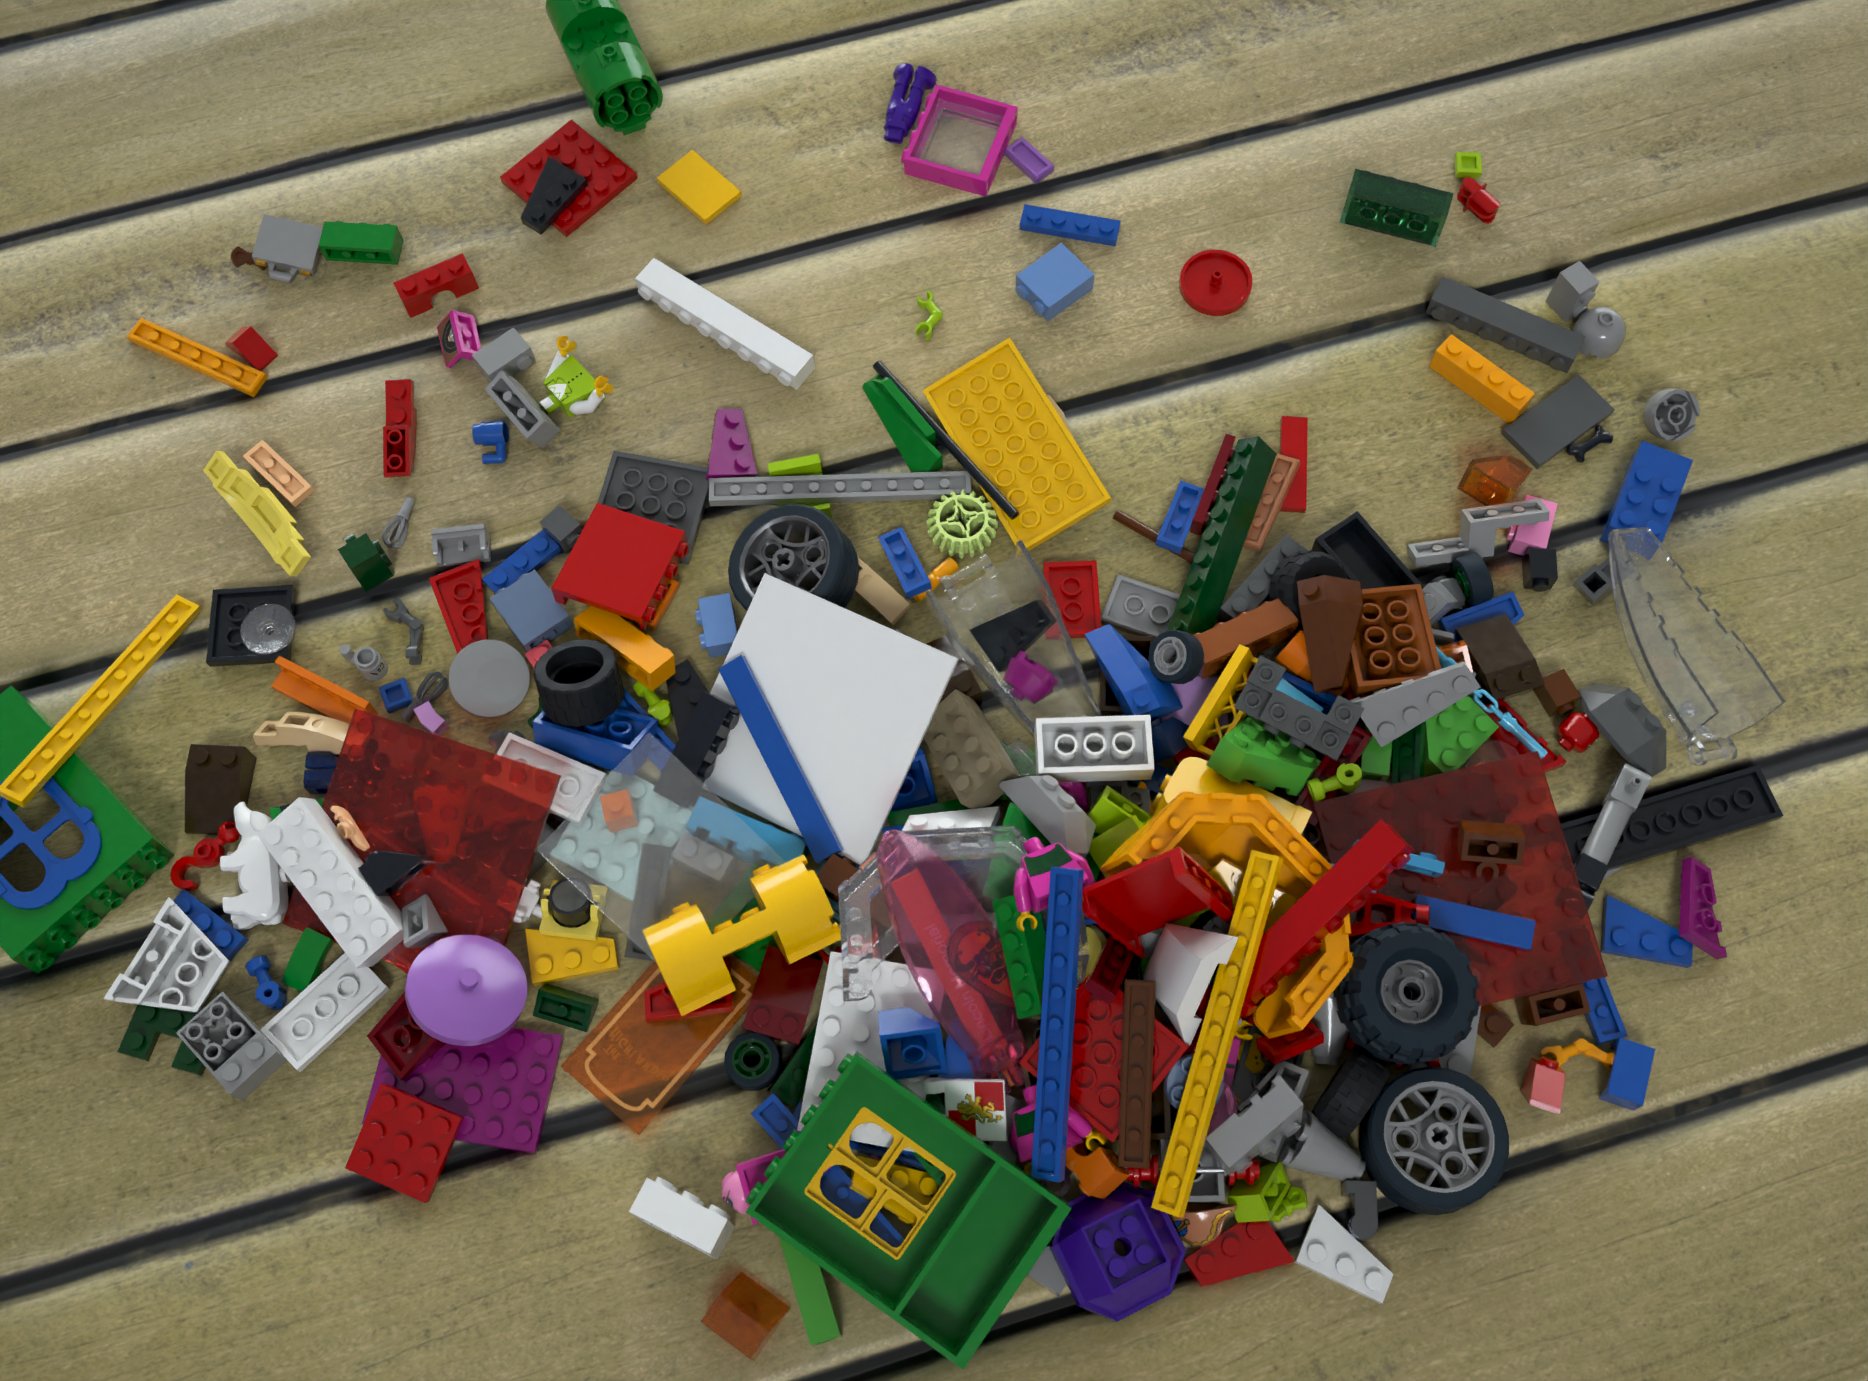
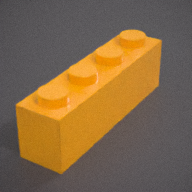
[1429,334,1535,424]
[574,606,676,691]

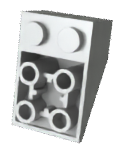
[176,991,287,1101]

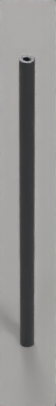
[873,361,1019,520]

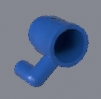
[472,420,509,464]

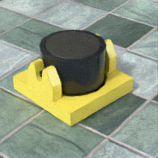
[539,877,609,941]

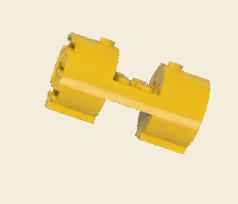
[642,855,843,1016]

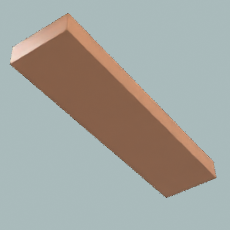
[1243,453,1301,553]

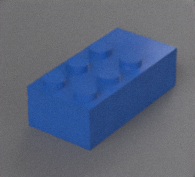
[1599,441,1693,560]

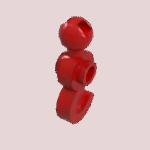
[170,822,240,891]

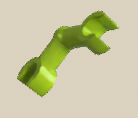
[916,290,943,341]

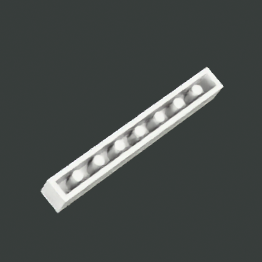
[635,258,815,390]

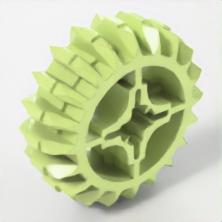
[927,489,998,559]

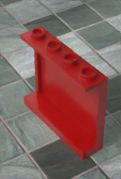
[551,503,689,631]

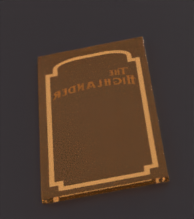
[561,955,757,1135]

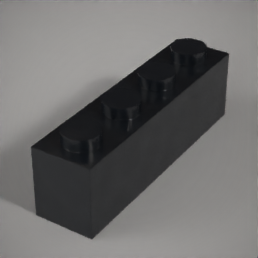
[653,691,740,807]

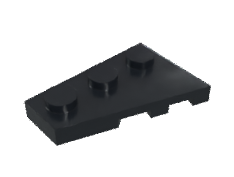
[969,599,1057,672]
[666,659,709,738]

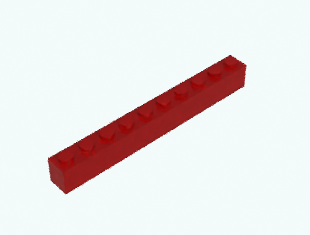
[1168,819,1414,1054]

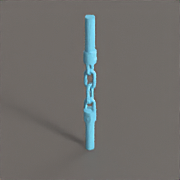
[1436,647,1548,760]

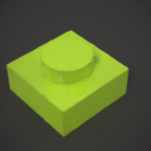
[1454,152,1482,179]

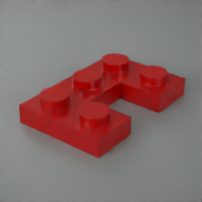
[1242,996,1324,1065]

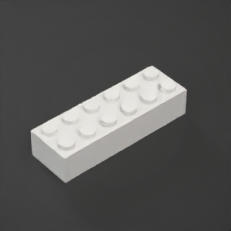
[257,797,404,968]

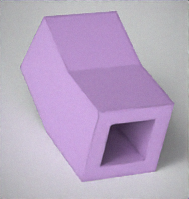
[413,701,449,739]

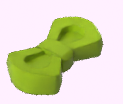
[1271,1187,1308,1222]

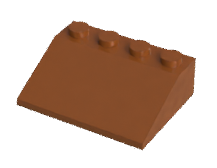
[1347,584,1441,699]

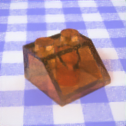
[1457,455,1532,506]
[701,1271,791,1361]

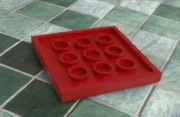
[500,119,638,237]
[1019,974,1190,1142]

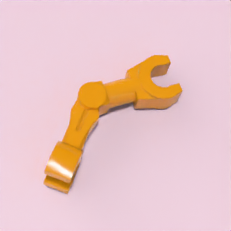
[1538,1038,1615,1071]

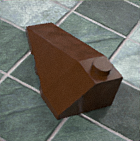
[1297,575,1364,694]

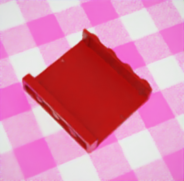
[1082,847,1235,958]

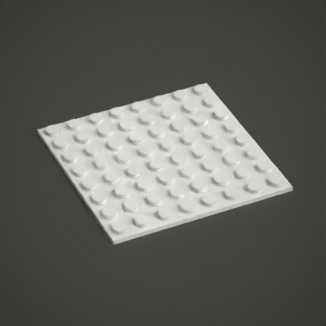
[702,573,959,866]

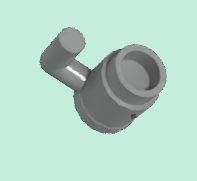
[339,644,388,682]

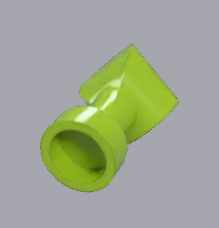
[633,681,673,728]
[1307,763,1362,802]

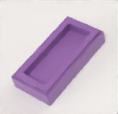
[1004,137,1054,184]

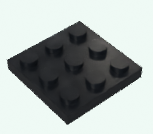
[206,585,296,667]

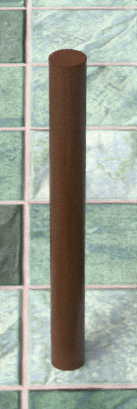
[1113,510,1195,564]

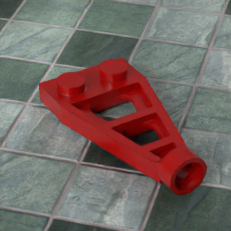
[1348,892,1430,939]

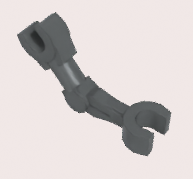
[383,598,424,665]

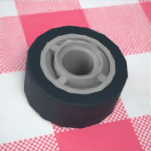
[1148,630,1204,684]

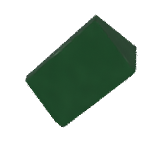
[533,984,599,1032]

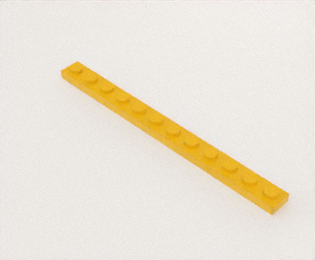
[1151,850,1284,1218]

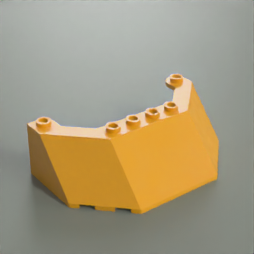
[1100,791,1354,1039]

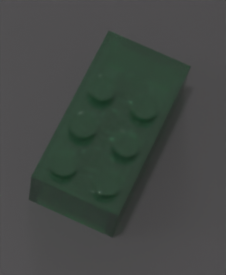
[1340,169,1454,247]

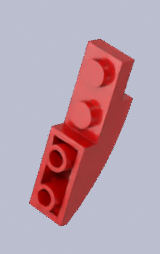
[383,379,417,478]

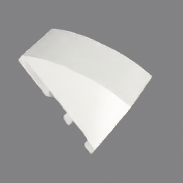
[103,897,230,1013]
[1143,923,1239,1046]

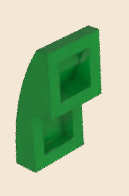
[282,927,334,992]

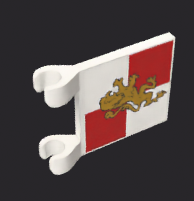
[922,1077,1008,1141]

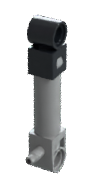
[1554,763,1652,919]

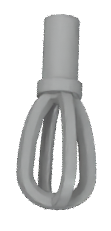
[382,497,415,549]

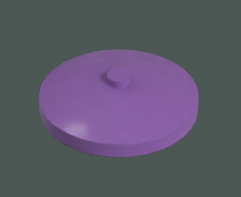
[405,935,527,1046]

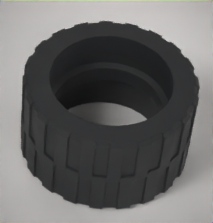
[533,639,625,727]

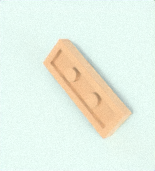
[243,440,315,507]

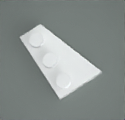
[901,806,1000,849]

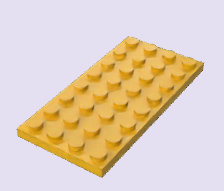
[922,337,1112,556]

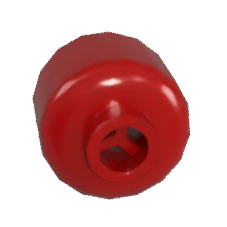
[1556,712,1599,753]

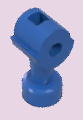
[245,955,287,1010]

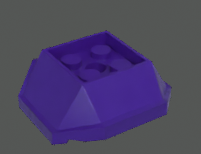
[1049,1182,1186,1322]

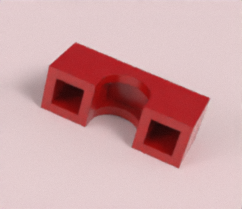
[393,253,479,318]

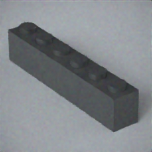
[1426,277,1586,373]

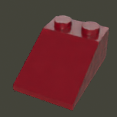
[742,945,823,1046]
[367,992,447,1080]

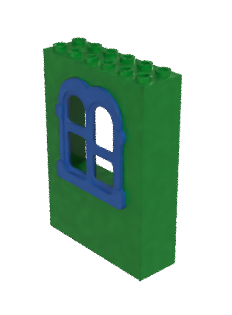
[0,685,174,974]

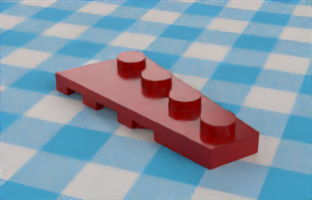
[429,559,488,654]

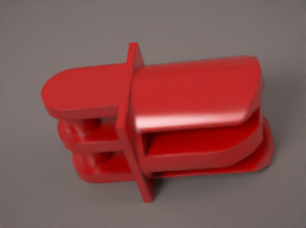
[1457,177,1500,224]

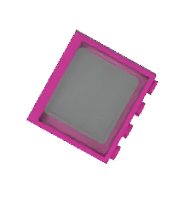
[901,84,1018,197]

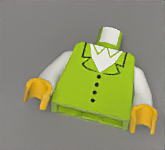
[539,335,614,417]

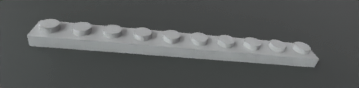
[709,471,971,506]

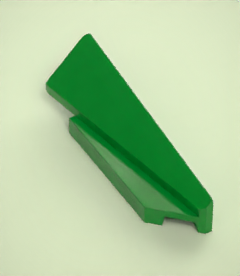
[862,375,943,472]

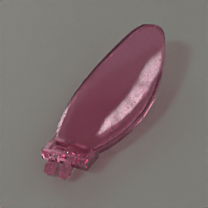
[877,829,1028,1094]

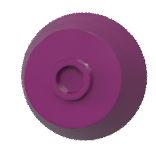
[1003,650,1059,704]

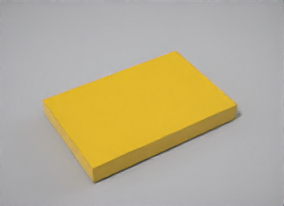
[657,150,742,225]

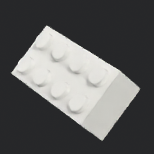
[1034,715,1154,783]

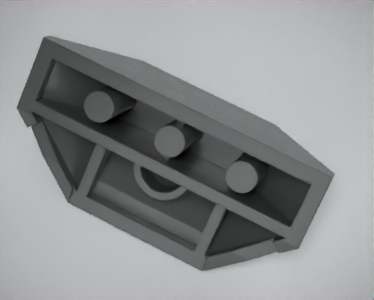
[1578,683,1666,778]

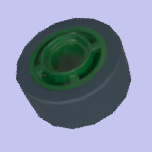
[1452,552,1494,607]
[724,1032,781,1091]

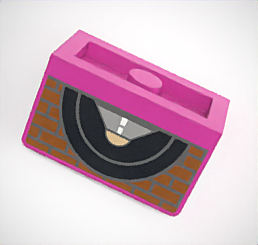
[437,310,482,368]

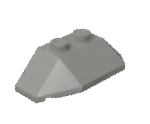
[999,775,1096,858]

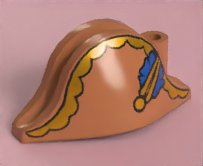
[1169,1203,1237,1247]

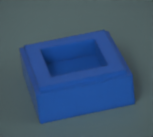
[379,678,413,714]

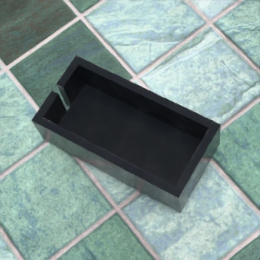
[1311,511,1424,589]

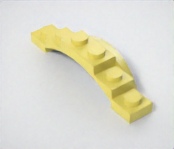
[203,451,311,576]

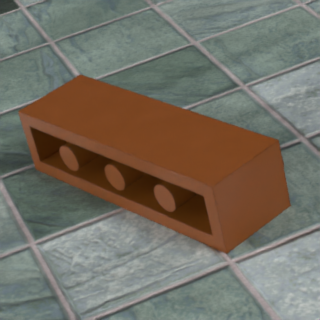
[1193,599,1299,679]

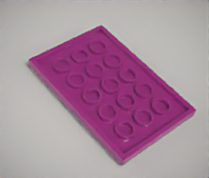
[362,1027,564,1154]

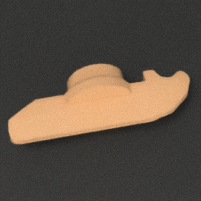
[331,806,370,851]

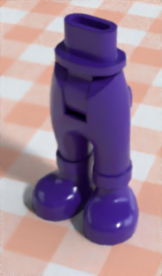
[884,63,937,144]

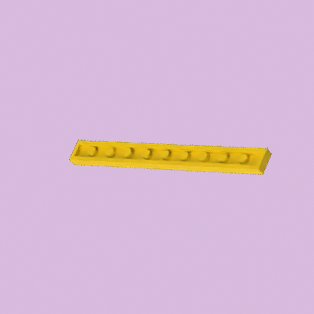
[0,594,201,808]

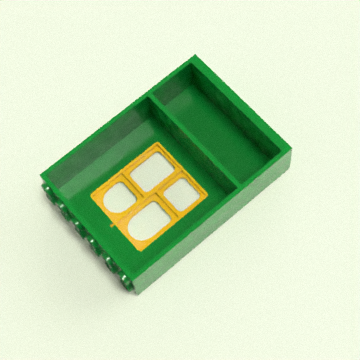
[745,1051,1072,1369]

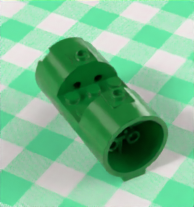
[546,0,663,136]

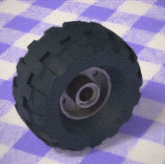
[1334,922,1480,1064]

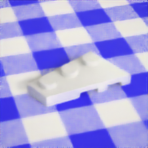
[1295,1205,1394,1304]

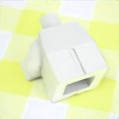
[497,879,543,923]

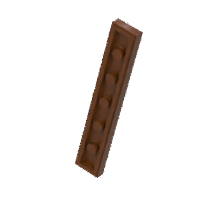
[1118,979,1156,1169]

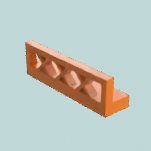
[271,656,378,732]

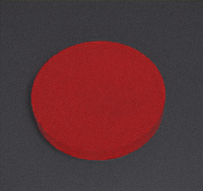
[1179,250,1253,316]

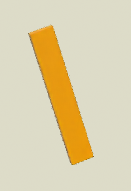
[127,318,268,397]

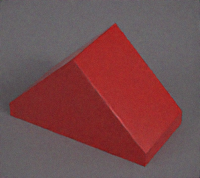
[225,326,278,371]

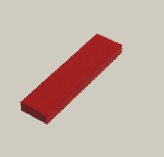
[1280,416,1308,513]

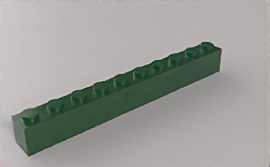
[1167,436,1277,661]

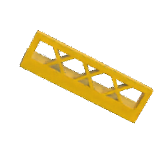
[1183,644,1258,758]

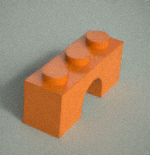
[1065,1120,1130,1199]

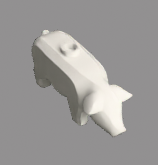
[220,801,291,930]

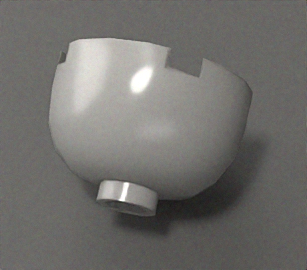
[1573,306,1626,359]
[1643,388,1700,441]

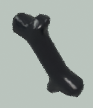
[1566,425,1613,463]

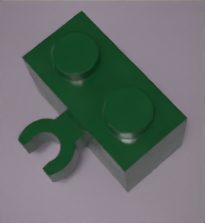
[338,533,393,592]

